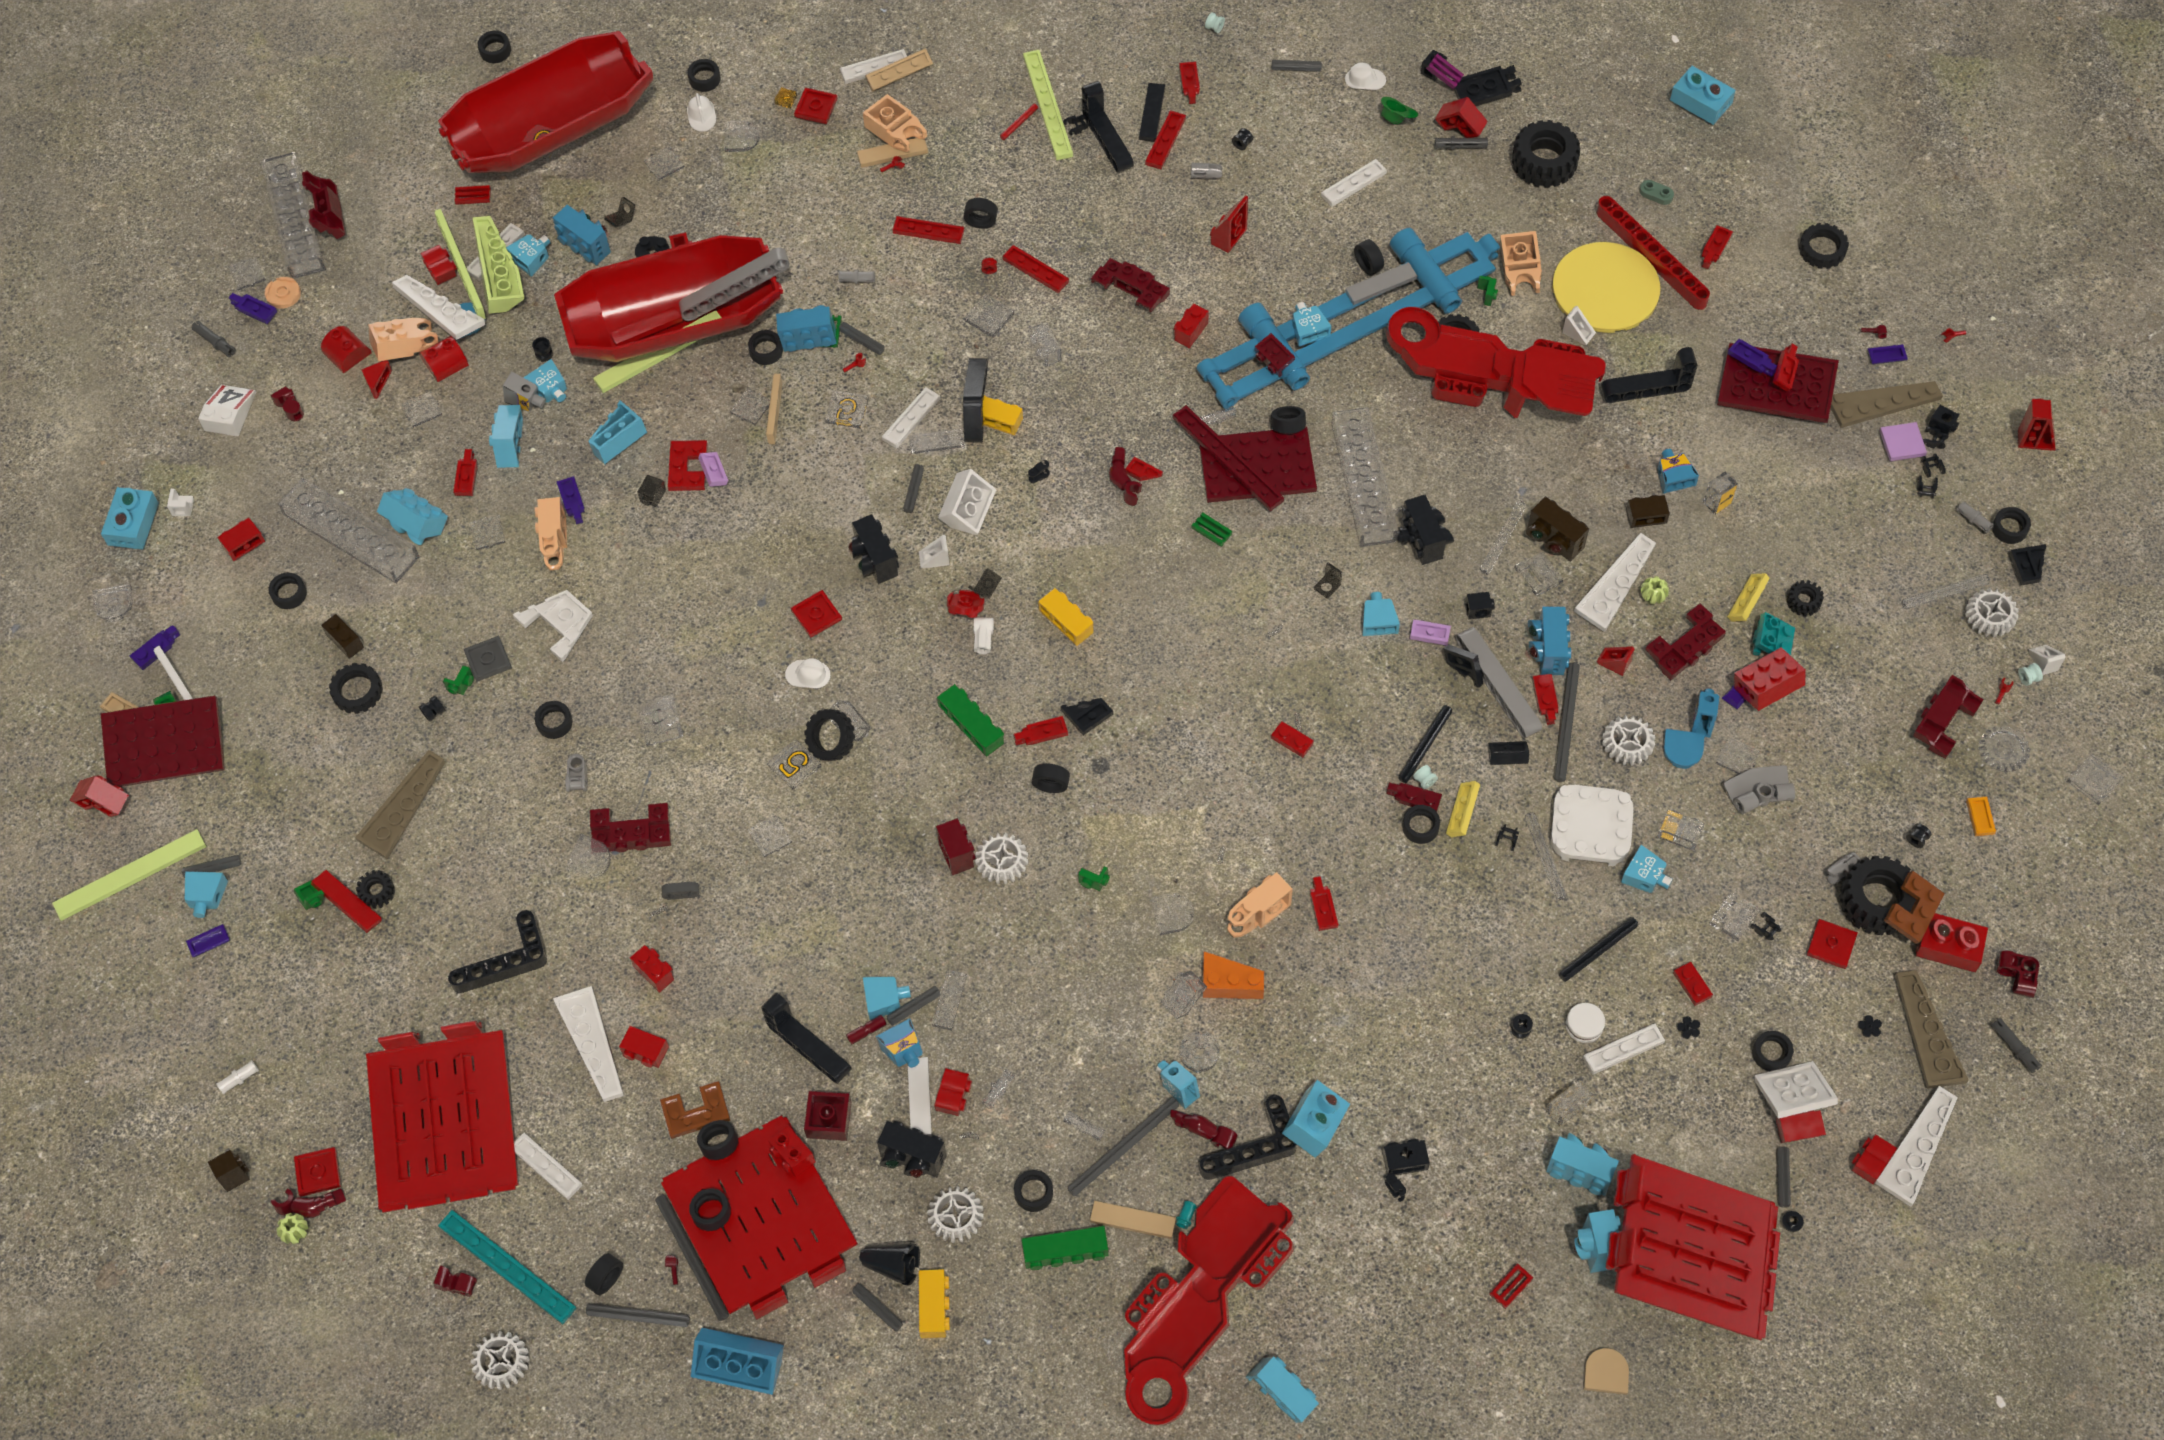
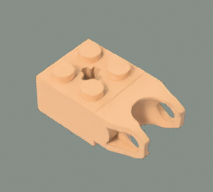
[863,94,927,152]
[1500,231,1542,296]
[368,318,438,361]
[535,497,567,570]
[1227,872,1293,938]

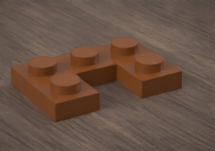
[1884,871,1945,944]
[660,1081,730,1139]

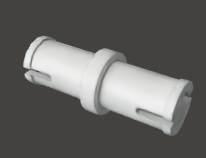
[217,1060,259,1094]

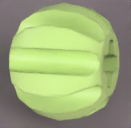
[1641,576,1669,604]
[276,1213,308,1244]

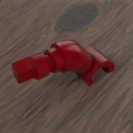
[1109,447,1142,506]
[1170,1109,1238,1150]
[270,1188,346,1218]

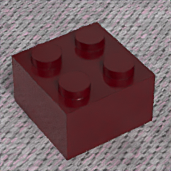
[936,818,976,876]
[804,1091,852,1141]

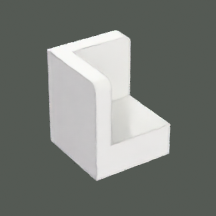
[167,489,194,516]

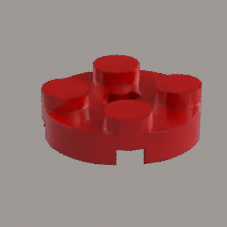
[947,590,985,618]

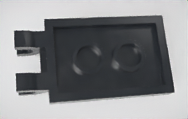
[1452,65,1522,106]

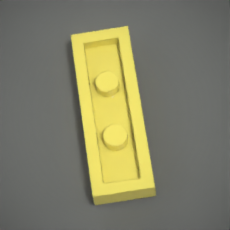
[1727,573,1770,622]
[1446,781,1480,837]

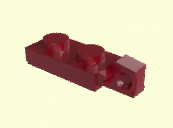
[1386,782,1442,812]

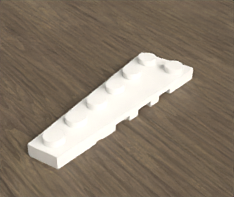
[392,275,485,340]
[1574,533,1656,632]
[553,986,624,1102]
[1875,1086,1958,1207]

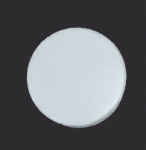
[1566,1003,1605,1043]

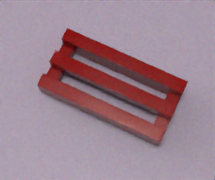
[454,185,491,205]
[1489,1263,1534,1309]

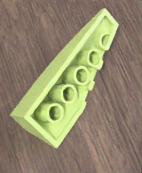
[473,216,524,314]

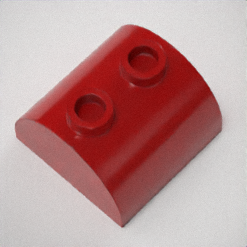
[321,326,372,374]
[419,336,469,382]

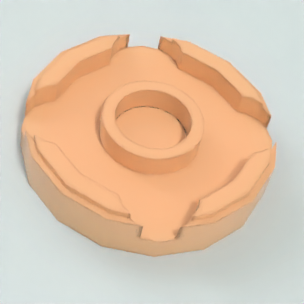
[265,277,301,309]

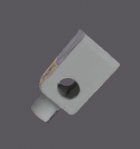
[503,371,546,411]

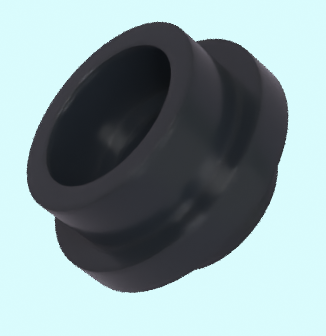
[1395,527,1410,545]
[1782,1211,1804,1232]

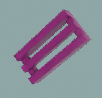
[1426,54,1464,89]

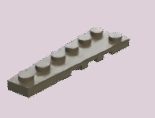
[1830,381,1943,428]
[355,750,445,859]
[1895,970,1969,1089]

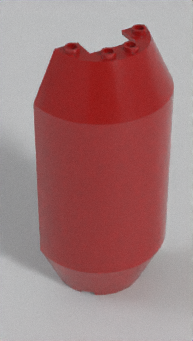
[438,31,653,173]
[554,235,783,362]

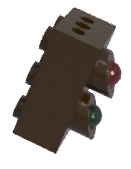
[1526,496,1589,562]

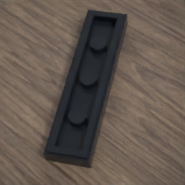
[1139,83,1165,142]

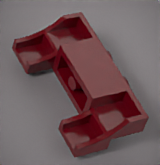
[302,170,346,239]
[1091,258,1170,312]
[1645,603,1726,681]
[1913,675,1984,759]
[590,803,671,853]

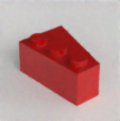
[2018,398,2056,451]

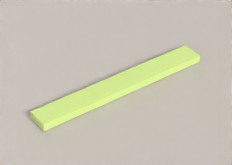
[1023,50,1073,160]
[435,209,486,319]
[593,310,722,393]
[52,829,207,921]

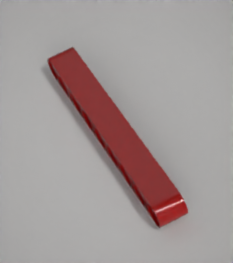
[1596,196,1710,310]

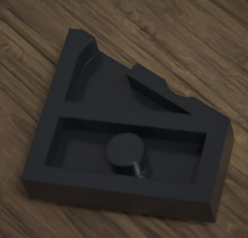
[2009,544,2047,585]
[1443,644,1484,688]
[1061,698,1113,736]

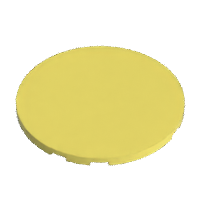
[1552,242,1660,333]

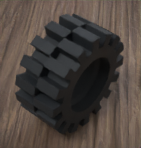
[1787,580,1824,617]
[356,870,395,909]

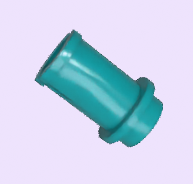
[1176,1201,1197,1229]

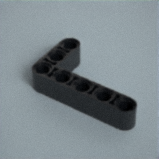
[1081,81,1134,173]
[1601,347,1698,403]
[963,358,988,442]
[448,910,547,993]
[761,992,852,1084]
[1200,1095,1297,1180]

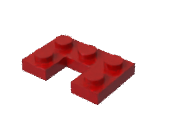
[668,440,708,491]

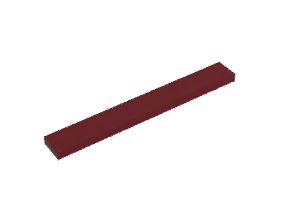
[1172,405,1284,511]

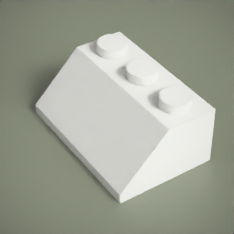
[938,469,996,535]

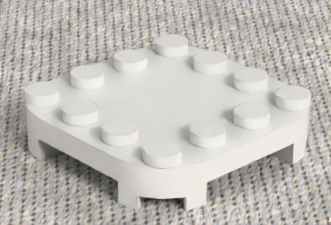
[1550,785,1633,866]

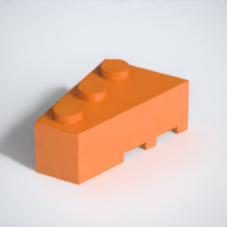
[1203,951,1264,999]

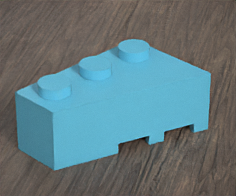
[588,400,647,464]
[489,405,523,468]
[1246,1356,1319,1423]

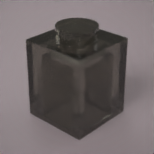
[637,475,666,507]

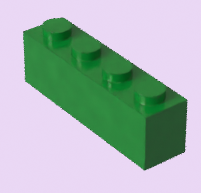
[937,684,1004,757]
[1022,1226,1109,1270]

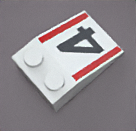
[198,385,256,436]

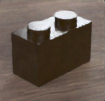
[1626,495,1670,528]
[321,614,364,659]
[208,1150,250,1192]

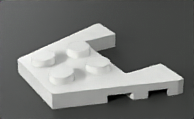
[513,590,593,662]

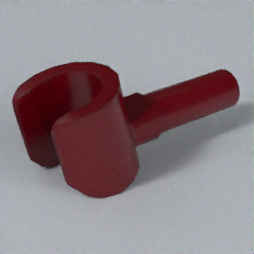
[1861,325,1887,339]
[665,1255,679,1285]

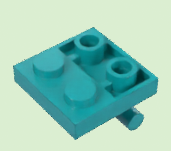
[1753,612,1795,656]

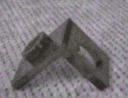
[604,197,635,227]
[1314,562,1342,599]
[968,568,1002,599]

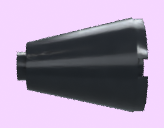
[859,1243,920,1286]

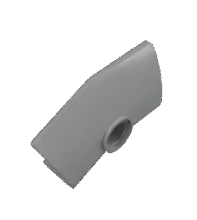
[1723,765,1795,814]

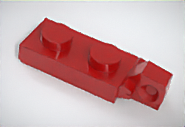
[1179,61,1200,104]
[1701,225,1733,269]
[1773,343,1799,392]
[454,449,477,496]
[1532,674,1559,725]
[1014,716,1068,745]
[1310,876,1339,931]

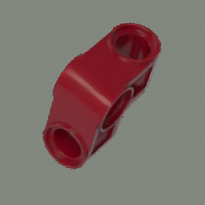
[1997,950,2040,998]

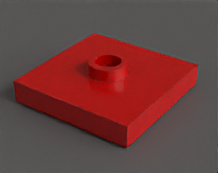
[794,88,838,124]
[790,590,842,638]
[1807,919,1858,969]
[294,1147,341,1197]

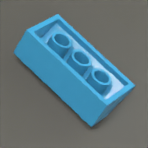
[691,1328,784,1395]

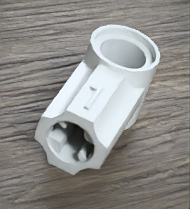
[974,617,994,655]

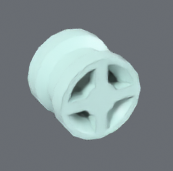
[1205,12,1225,33]
[2018,663,2043,686]
[1413,765,1438,789]

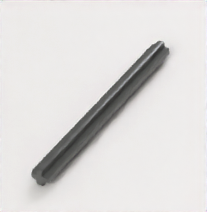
[1554,662,1580,782]
[1068,1097,1179,1196]
[655,1194,729,1321]

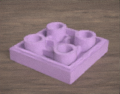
[1880,422,1927,461]

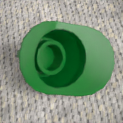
[1381,97,1418,124]

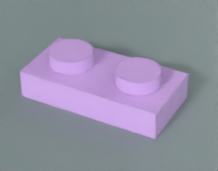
[698,452,728,486]
[1410,619,1451,646]

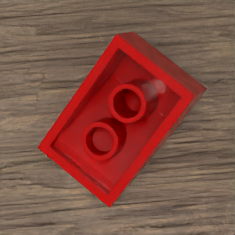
[1210,195,1248,253]

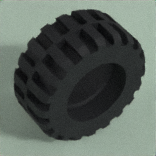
[1512,120,1581,188]
[1839,856,1916,935]

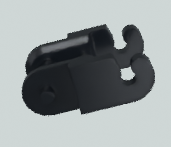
[1063,115,1089,136]
[1923,427,1949,449]
[1921,453,1946,478]
[1028,460,1050,483]
[1917,475,1938,499]
[1495,824,1519,851]
[1750,912,1781,941]
[1385,1173,1406,1202]

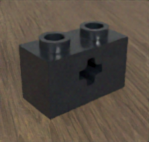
[1382,1139,1430,1176]

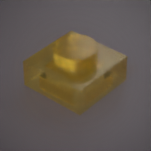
[774,87,797,109]

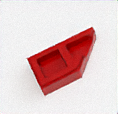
[1125,457,1163,481]

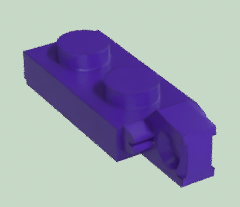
[229,293,277,324]
[1728,338,1777,377]
[556,476,585,525]
[129,625,180,670]

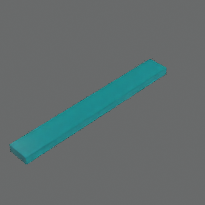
[438,1210,577,1325]

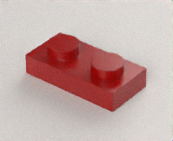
[1271,721,1314,758]
[1673,962,1713,1006]

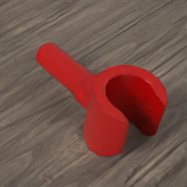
[880,156,905,172]
[1941,328,1966,343]
[842,353,866,373]
[1995,678,2013,705]

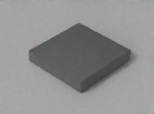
[463,635,512,682]

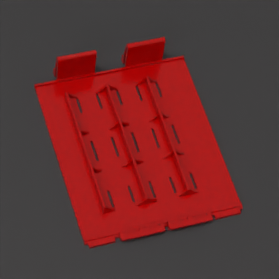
[366,1021,518,1213]
[661,1115,858,1320]
[1606,1154,1780,1341]

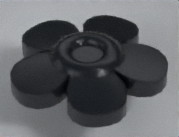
[1858,1015,1882,1038]
[1677,1016,1701,1039]

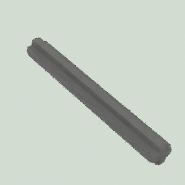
[586,1303,690,1327]

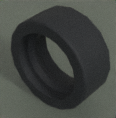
[477,30,511,63]
[687,59,721,92]
[963,197,998,229]
[1354,239,1384,275]
[748,330,783,365]
[1271,406,1306,434]
[1992,507,2031,544]
[268,572,307,609]
[534,701,573,739]
[1031,763,1070,793]
[1402,805,1440,844]
[1752,1031,1794,1072]
[697,1120,738,1160]
[1014,1170,1053,1212]
[689,1188,731,1231]
[584,1253,623,1296]

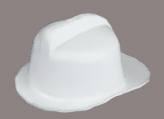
[1345,62,1386,90]
[687,93,716,132]
[785,658,830,688]

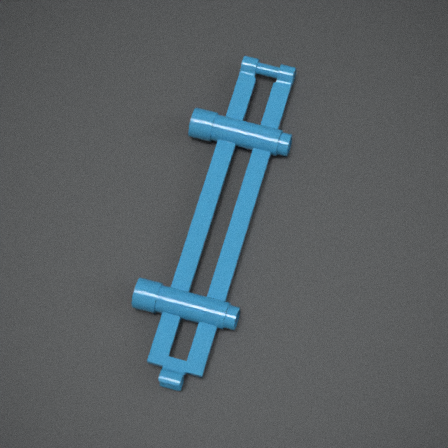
[1196,228,1500,409]

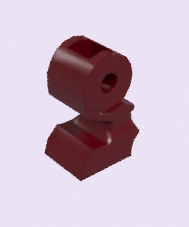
[270,386,304,421]
[434,1265,477,1297]

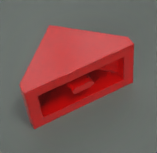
[361,360,392,399]
[1597,646,1635,676]

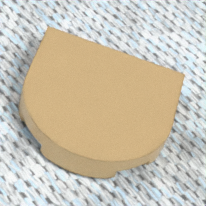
[1584,1348,1629,1395]

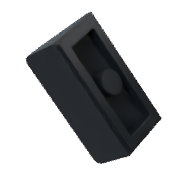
[1488,741,1529,765]

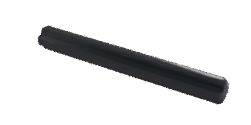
[1398,705,1452,783]
[1559,917,1638,982]

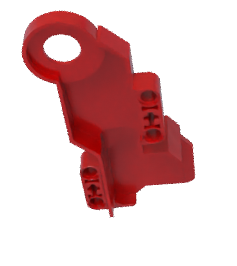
[1386,307,1606,418]
[1124,1176,1294,1426]

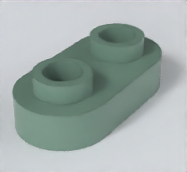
[1639,180,1674,205]

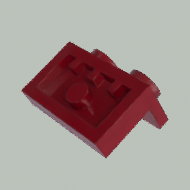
[1255,333,1295,377]

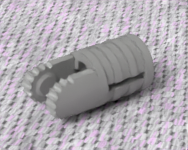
[1191,162,1223,179]
[1827,852,1861,885]

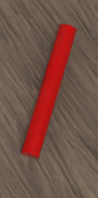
[1000,103,1038,140]

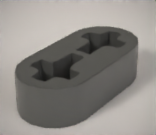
[662,882,699,900]

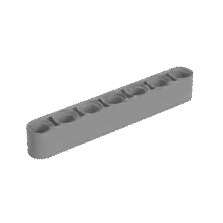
[679,247,790,321]
[1455,627,1542,738]

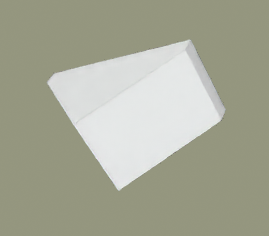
[1562,306,1596,345]
[919,535,949,569]
[2029,645,2065,675]

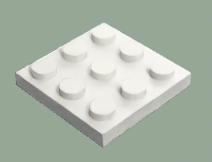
[1755,1061,1838,1118]

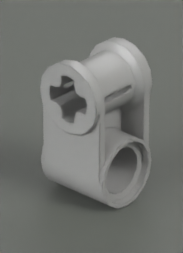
[565,754,588,792]

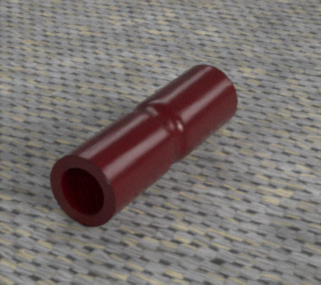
[846,1015,887,1045]

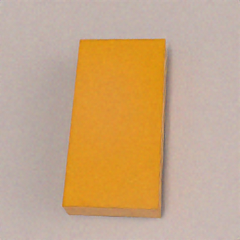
[1966,796,1996,836]

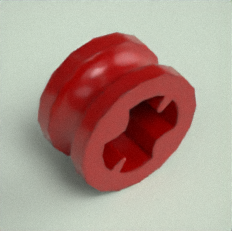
[981,258,997,274]

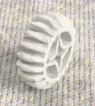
[1965,588,2019,638]
[1602,715,1655,766]
[975,832,1028,884]
[927,1186,984,1243]
[471,1331,530,1390]

